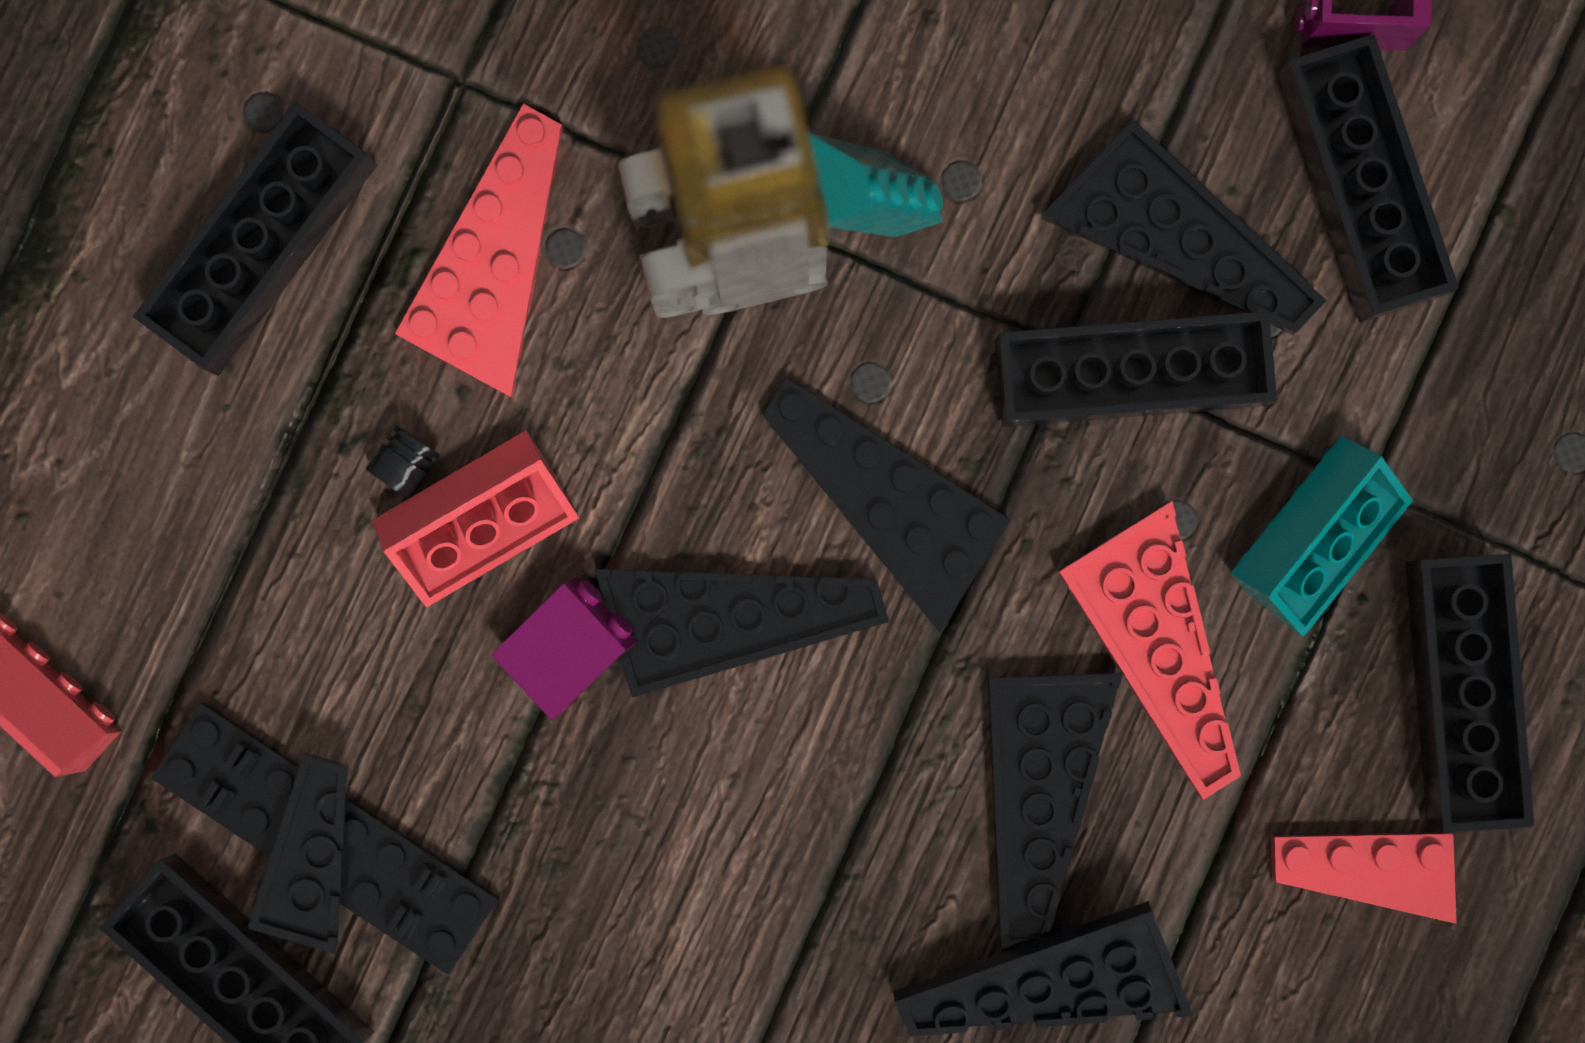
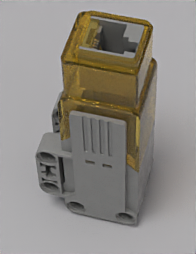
[618,68,828,318]

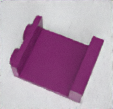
[1295,0,1432,51]
[491,576,638,721]

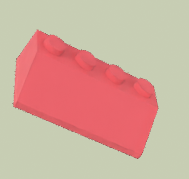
[372,430,579,608]
[0,613,122,777]

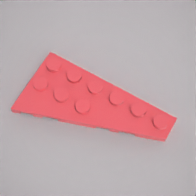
[395,104,564,399]
[1058,501,1241,800]

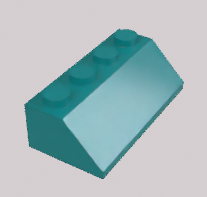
[800,133,943,237]
[1230,436,1413,637]

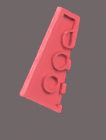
[1271,832,1457,924]

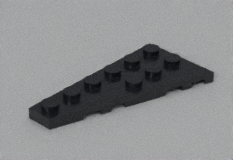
[1040,119,1327,335]
[763,378,1011,632]

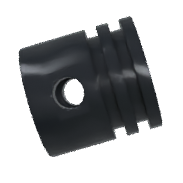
[365,425,440,498]

